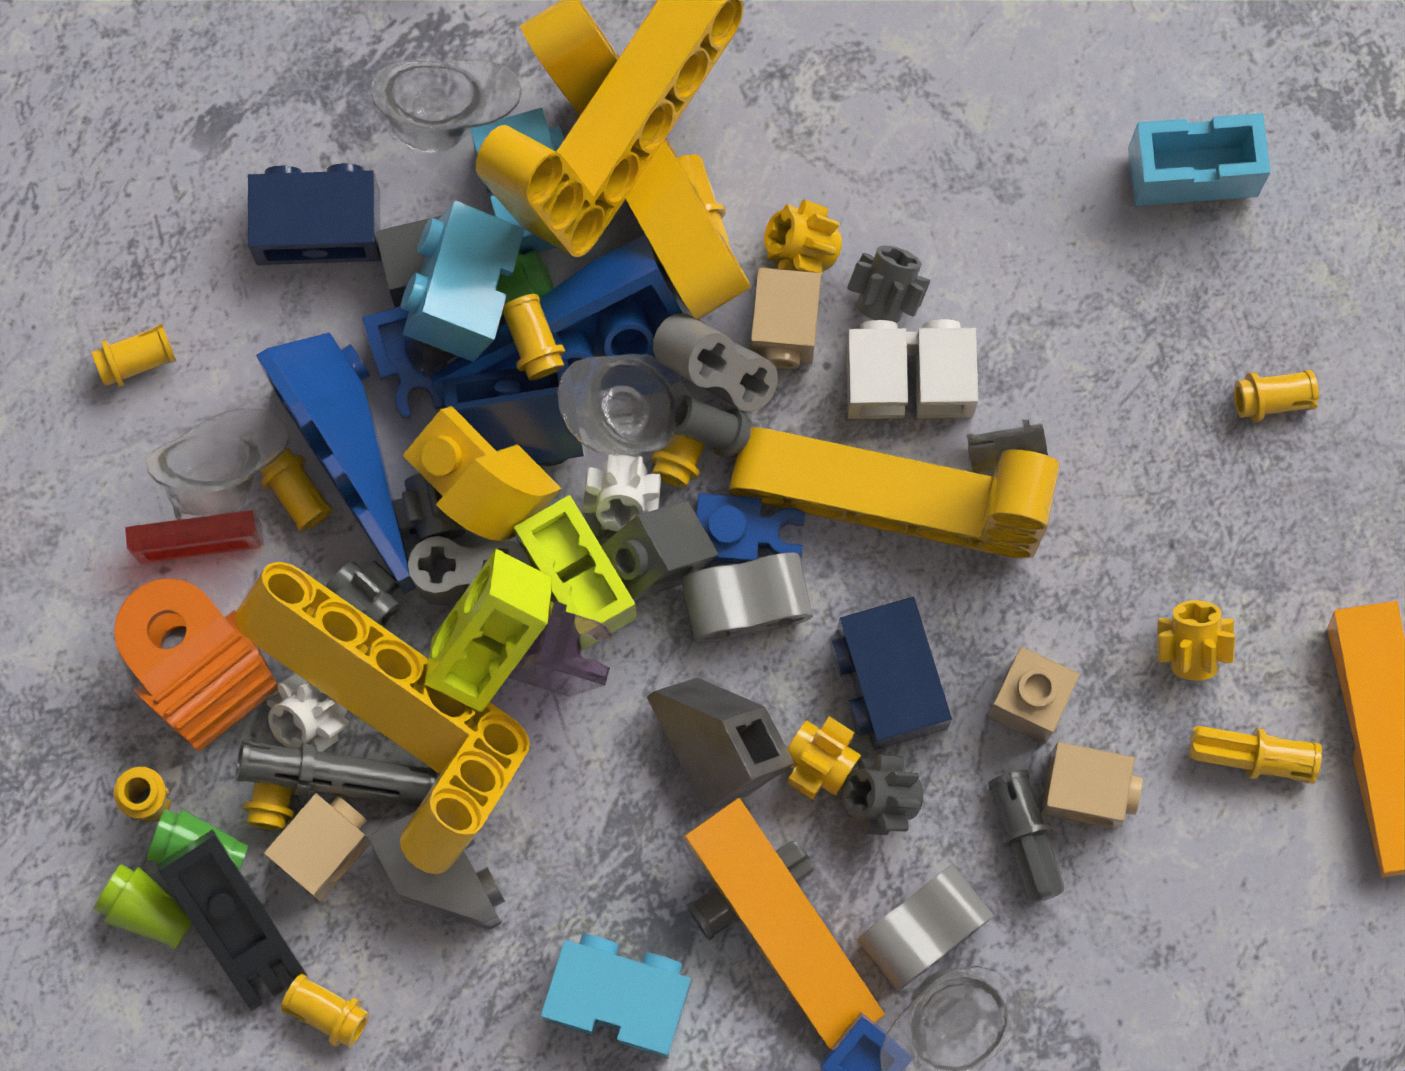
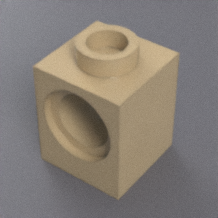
[751,268,821,369]
[987,647,1080,744]
[1040,742,1143,829]
[264,793,371,902]

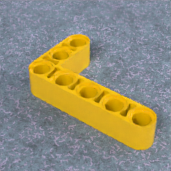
[476,0,744,258]
[519,0,752,319]
[728,427,1060,559]
[235,562,530,874]

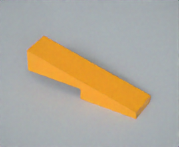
[1327,600,1405,878]
[682,798,885,1051]

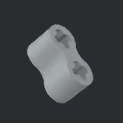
[653,313,778,412]
[408,536,531,606]
[681,553,813,643]
[857,864,994,992]

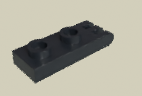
[157,829,308,1011]

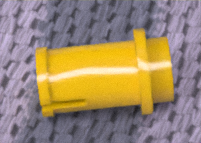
[502,294,566,380]
[91,323,176,388]
[1234,369,1319,423]
[651,431,706,489]
[258,448,334,533]
[114,767,171,822]
[243,783,295,831]
[281,974,370,1047]

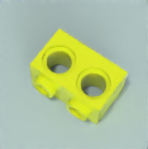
[514,495,637,651]
[425,549,552,713]

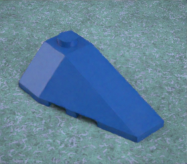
[431,234,691,407]
[256,332,415,595]

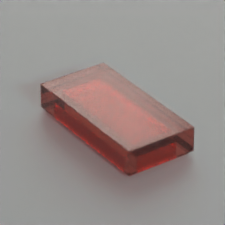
[125,510,264,564]

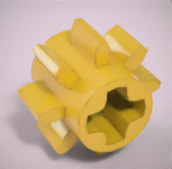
[764,199,842,275]
[1157,600,1236,681]
[787,716,862,800]

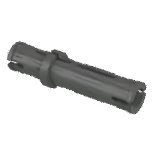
[236,739,437,807]

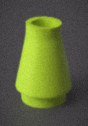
[93,864,192,950]

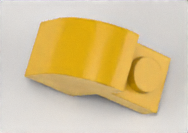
[402,406,562,541]

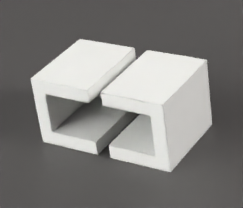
[846,319,978,419]

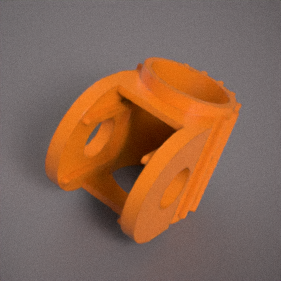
[114,578,278,752]

